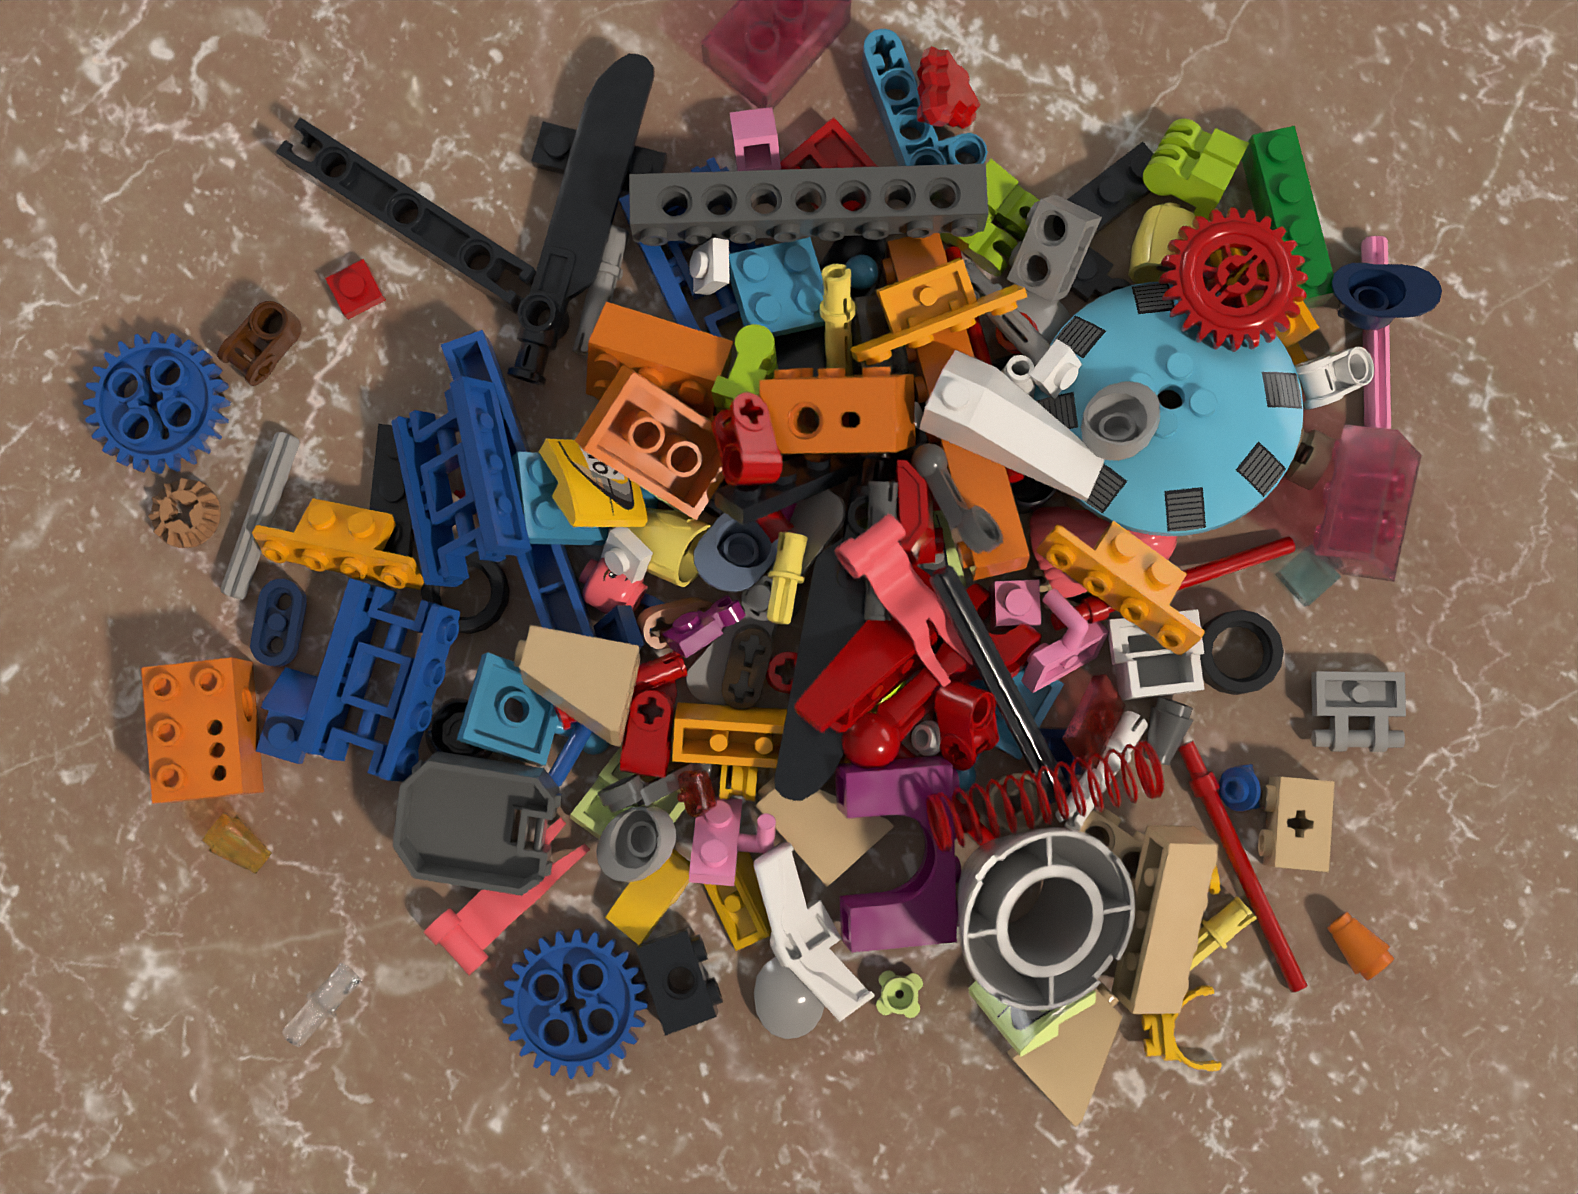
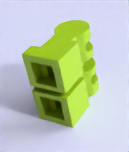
[1143,119,1249,221]
[940,159,1040,277]
[711,324,778,425]

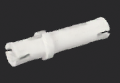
[1055,711,1148,831]

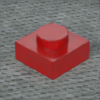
[325,259,386,320]

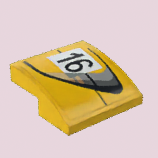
[539,439,648,527]

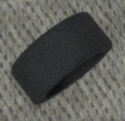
[421,551,509,634]
[1200,610,1284,695]

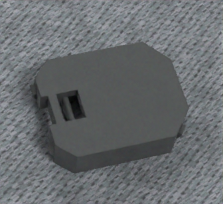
[392,751,562,896]

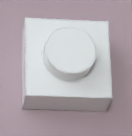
[689,238,729,295]
[1029,339,1082,400]
[601,527,653,583]

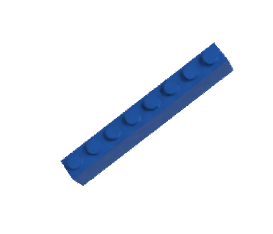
[441,330,597,638]

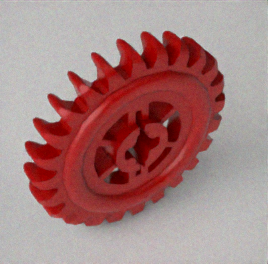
[1159,207,1308,352]

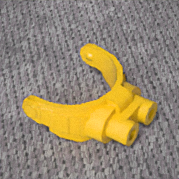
[1141,985,1222,1071]

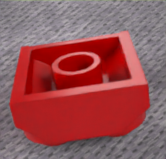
[894,460,944,568]

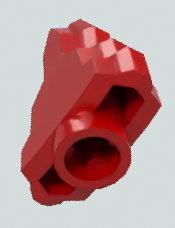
[916,46,981,129]

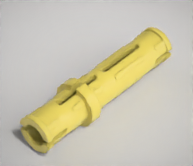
[820,264,855,376]

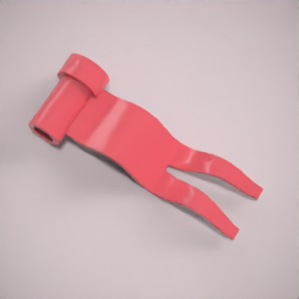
[834,514,973,688]
[423,817,590,976]

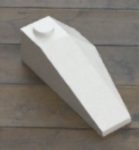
[919,350,1105,502]

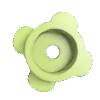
[876,970,923,1018]

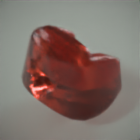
[677,770,717,818]

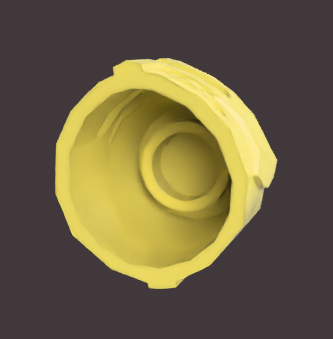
[1128,202,1195,284]
[627,508,712,587]

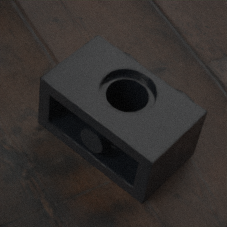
[636,927,723,1036]

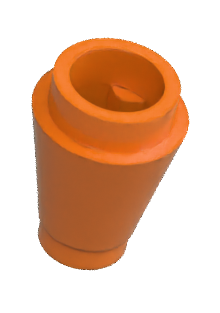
[1327,912,1394,981]

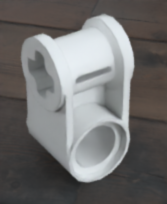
[1294,347,1374,410]

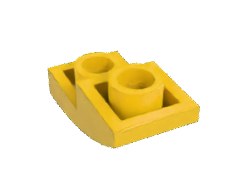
[605,849,690,945]

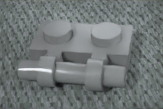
[1311,671,1406,752]

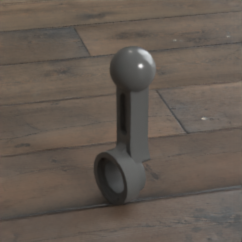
[911,444,1003,553]
[597,762,722,812]

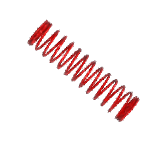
[926,740,1164,853]

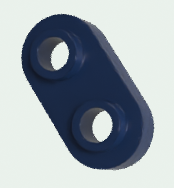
[250,579,307,667]

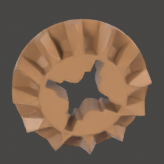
[148,478,221,548]

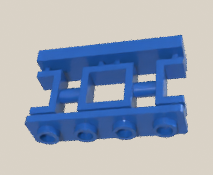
[619,157,765,338]
[391,376,531,587]
[296,578,460,782]

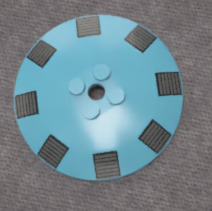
[1034,282,1303,536]

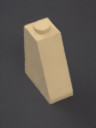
[514,625,640,747]
[755,776,894,887]
[1007,981,1122,1127]

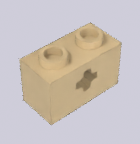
[1258,777,1335,872]

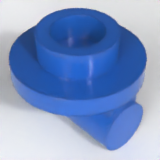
[1219,764,1261,811]

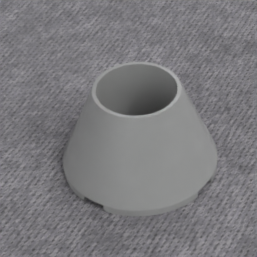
[958,828,1135,1011]

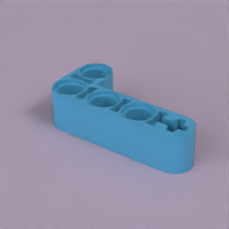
[862,28,988,166]

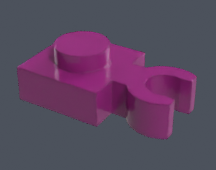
[663,595,746,658]

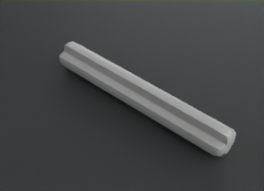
[220,432,300,599]

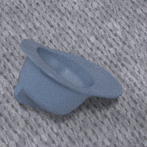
[694,513,778,592]

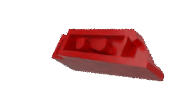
[795,567,938,732]

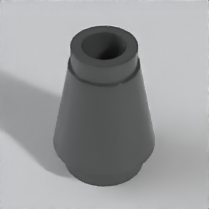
[1144,697,1194,765]

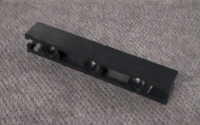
[276,117,536,314]

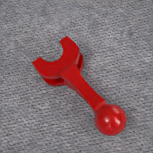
[842,583,1042,769]

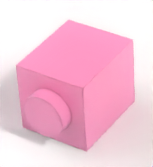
[730,107,781,171]
[989,580,1041,630]

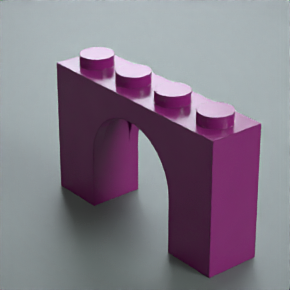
[835,755,962,953]

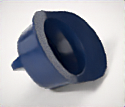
[1331,263,1442,330]

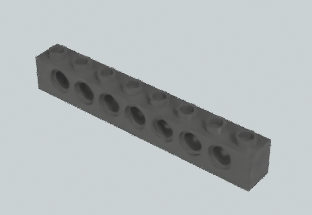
[629,164,988,246]

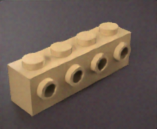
[1111,825,1218,1014]

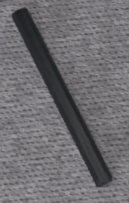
[929,565,1068,800]

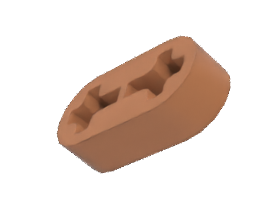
[636,597,713,649]

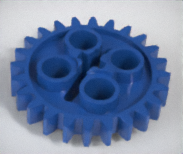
[83,332,231,474]
[501,928,649,1079]

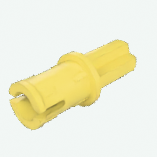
[767,532,808,624]
[1190,896,1257,970]

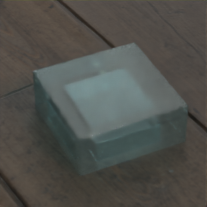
[1275,544,1341,607]

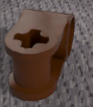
[217,301,301,386]

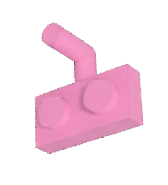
[1021,589,1109,693]
[689,796,776,886]

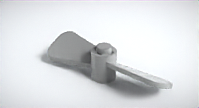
[686,489,846,706]

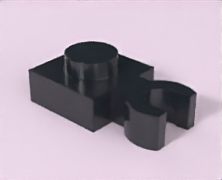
[1070,246,1131,302]

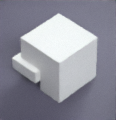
[1106,609,1204,701]

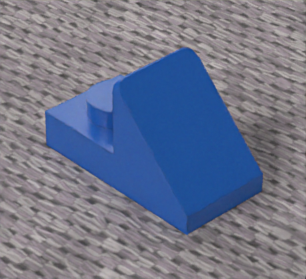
[256,667,318,764]

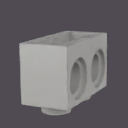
[1007,195,1102,302]

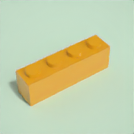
[672,702,851,768]

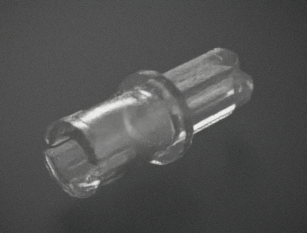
[282,963,362,1047]

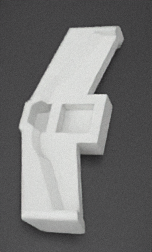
[754,842,875,1022]

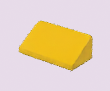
[704,851,772,951]

